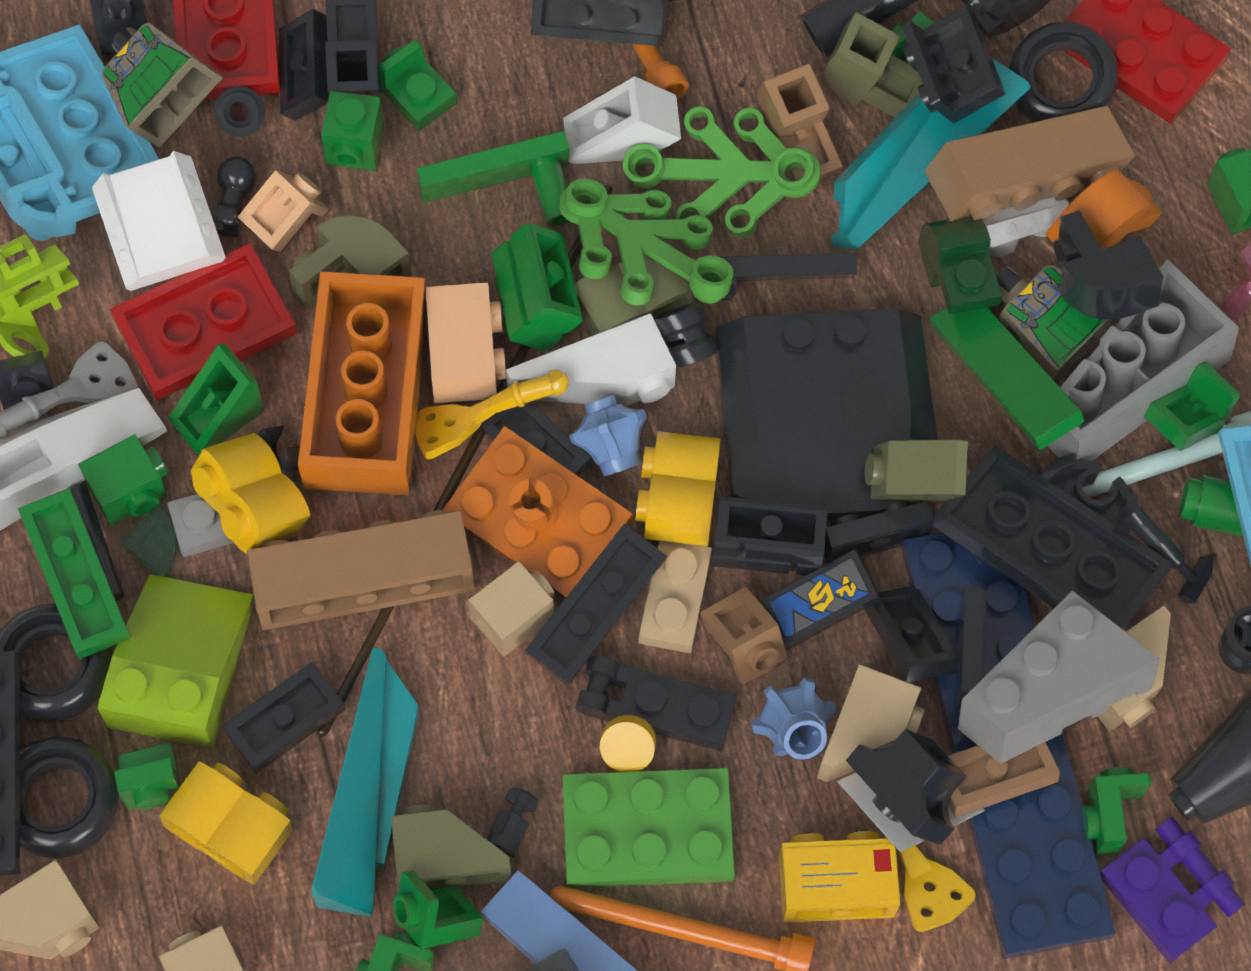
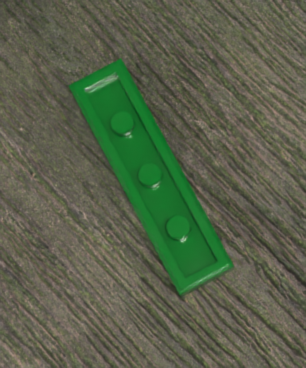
[929,307,1085,451]

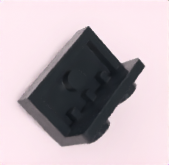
[902,5,1006,124]

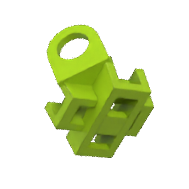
[0,234,79,359]

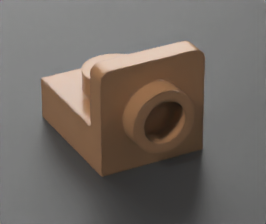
[700,586,787,684]

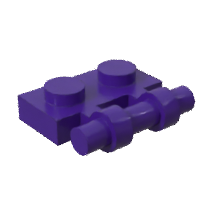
[1100,816,1245,964]

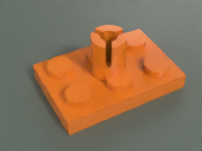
[442,426,635,599]

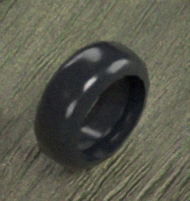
[1008,21,1119,123]
[0,604,111,722]
[20,736,120,859]

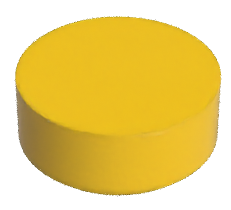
[600,715,656,772]

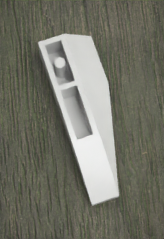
[0,388,167,531]

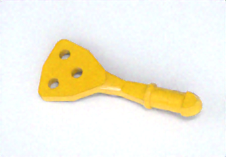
[415,370,570,459]
[897,845,976,932]

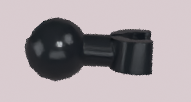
[213,156,257,237]

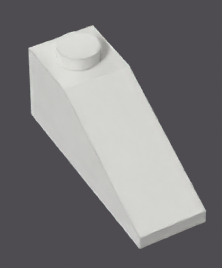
[506,313,676,406]

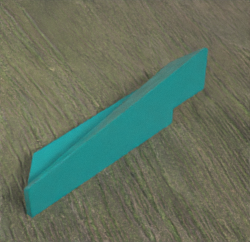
[831,58,1031,249]
[311,647,420,918]

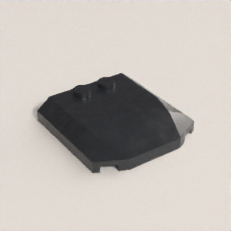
[715,308,938,521]

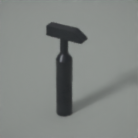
[1120,502,1213,604]

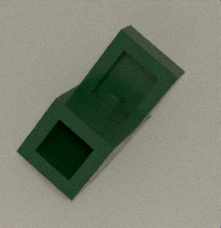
[918,216,1002,315]

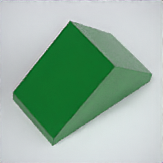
[168,344,265,456]

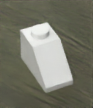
[563,76,681,164]

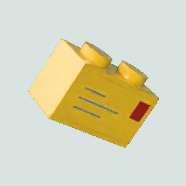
[778,831,900,922]

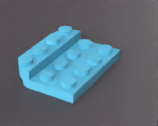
[0,24,159,241]

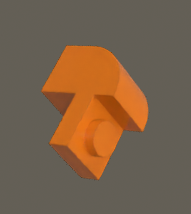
[1045,169,1163,250]

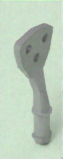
[0,341,138,438]

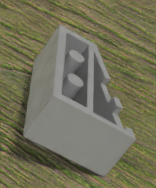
[958,591,1160,764]

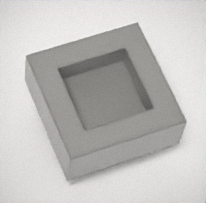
[167,494,234,557]

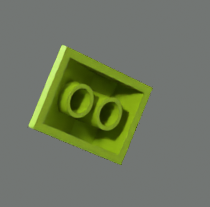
[97,574,255,749]

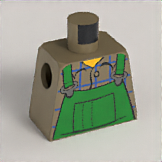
[102,23,223,148]
[996,265,1116,384]

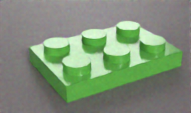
[563,768,735,888]

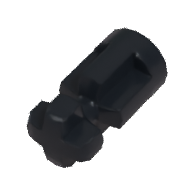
[487,788,538,858]

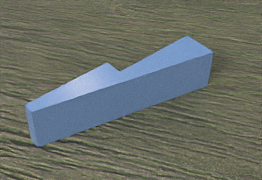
[480,870,637,971]

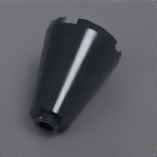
[1168,688,1251,824]

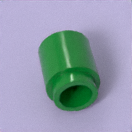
[1178,475,1243,537]

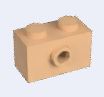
[426,282,506,404]

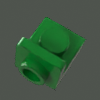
[378,39,457,131]

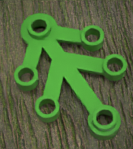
[623,106,821,239]
[559,179,733,305]

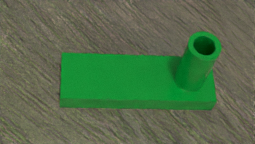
[417,131,570,226]
[18,488,131,659]

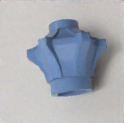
[569,395,647,477]
[751,677,837,760]

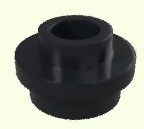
[214,86,265,137]

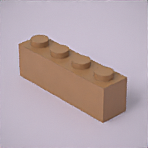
[924,106,1135,221]
[247,510,475,631]

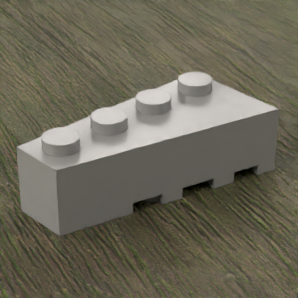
[1048,259,1239,461]

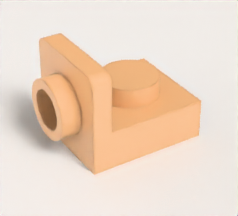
[238,170,329,252]

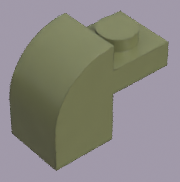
[825,12,923,118]
[289,216,412,308]

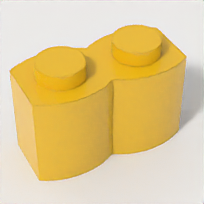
[635,431,721,546]
[191,433,310,554]
[159,761,293,885]

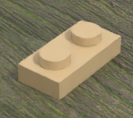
[638,541,712,654]

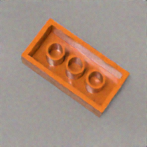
[298,271,427,496]

